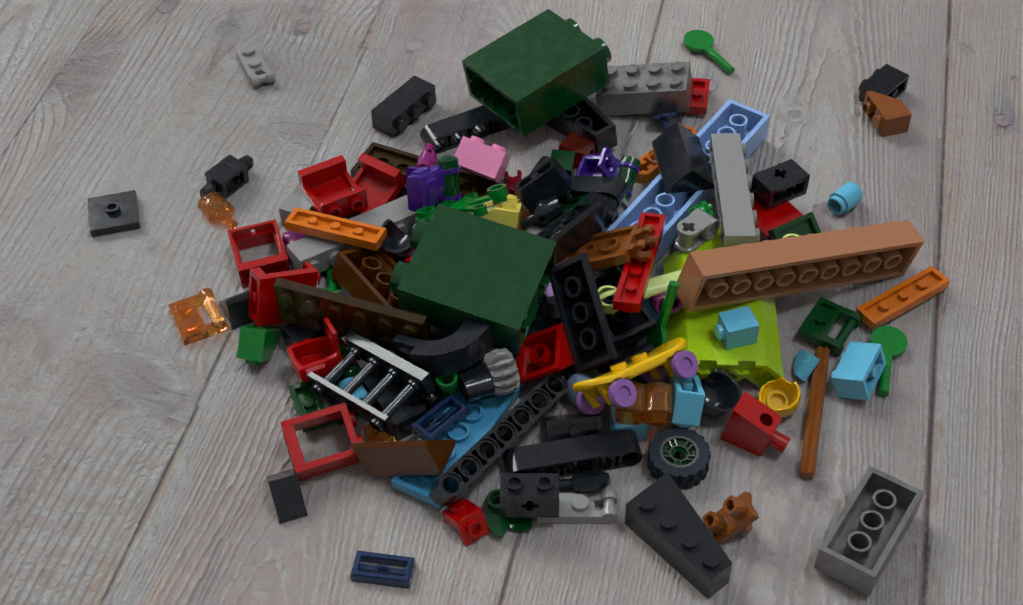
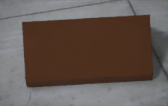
[352,439,455,476]

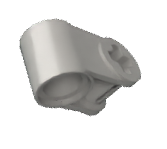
[674,208,720,253]

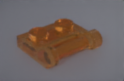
[168,288,228,345]

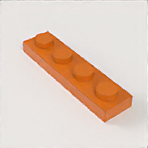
[284,207,387,251]
[856,266,950,331]

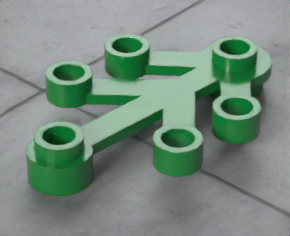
[415,184,508,223]

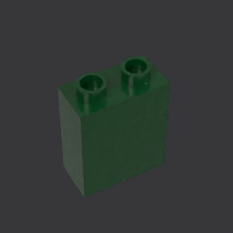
[462,9,611,137]
[389,204,557,355]

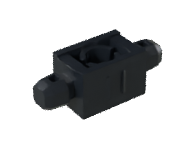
[199,154,254,201]

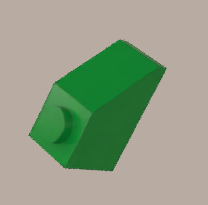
[236,324,282,366]

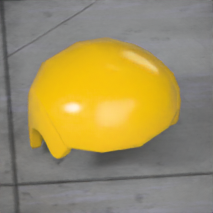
[758,377,801,418]

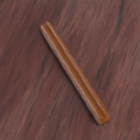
[799,346,830,479]

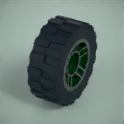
[647,427,711,490]

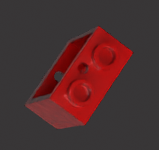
[227,219,290,288]
[280,403,364,481]

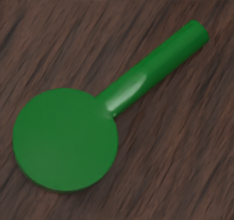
[683,30,735,75]
[647,281,680,348]
[869,326,908,397]

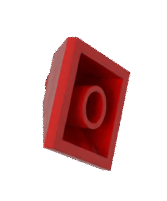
[516,323,574,385]

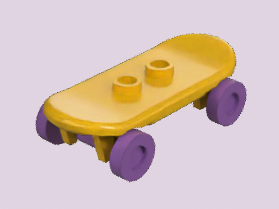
[572,337,698,416]

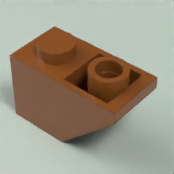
[862,91,912,137]

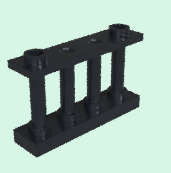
[307,331,436,437]

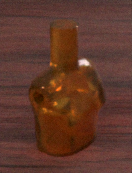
[198,192,238,229]

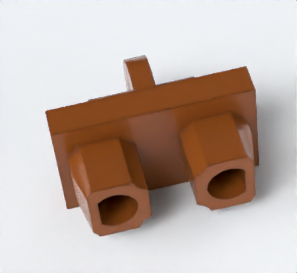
[703,491,759,545]

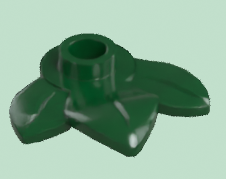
[484,489,532,537]

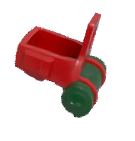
[286,317,360,383]

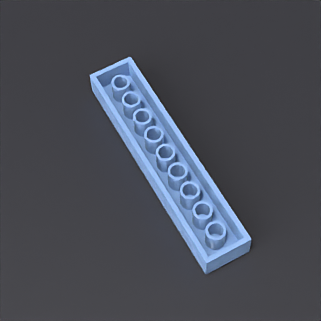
[607,99,770,264]

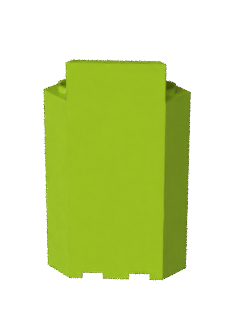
[663,229,784,388]

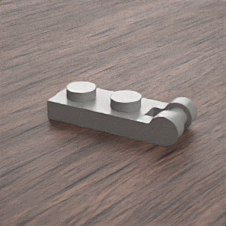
[235,44,275,88]
[537,490,618,523]

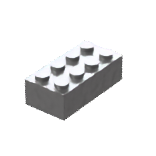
[595,61,693,116]
[814,466,924,597]

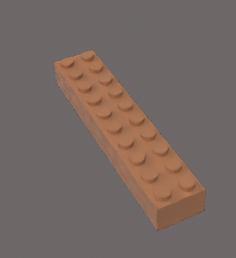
[677,220,924,312]

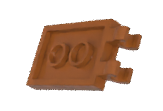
[560,224,659,270]

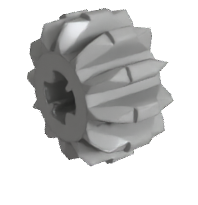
[482,348,520,396]

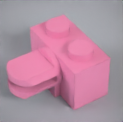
[455,135,511,184]

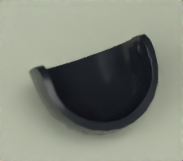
[381,219,415,258]
[702,369,742,417]

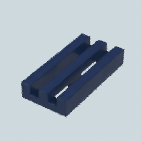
[411,394,470,440]
[350,550,415,589]

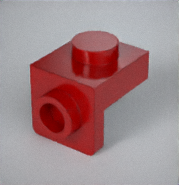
[441,498,489,546]

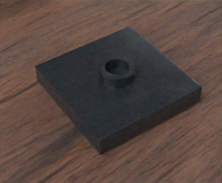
[87,190,141,237]

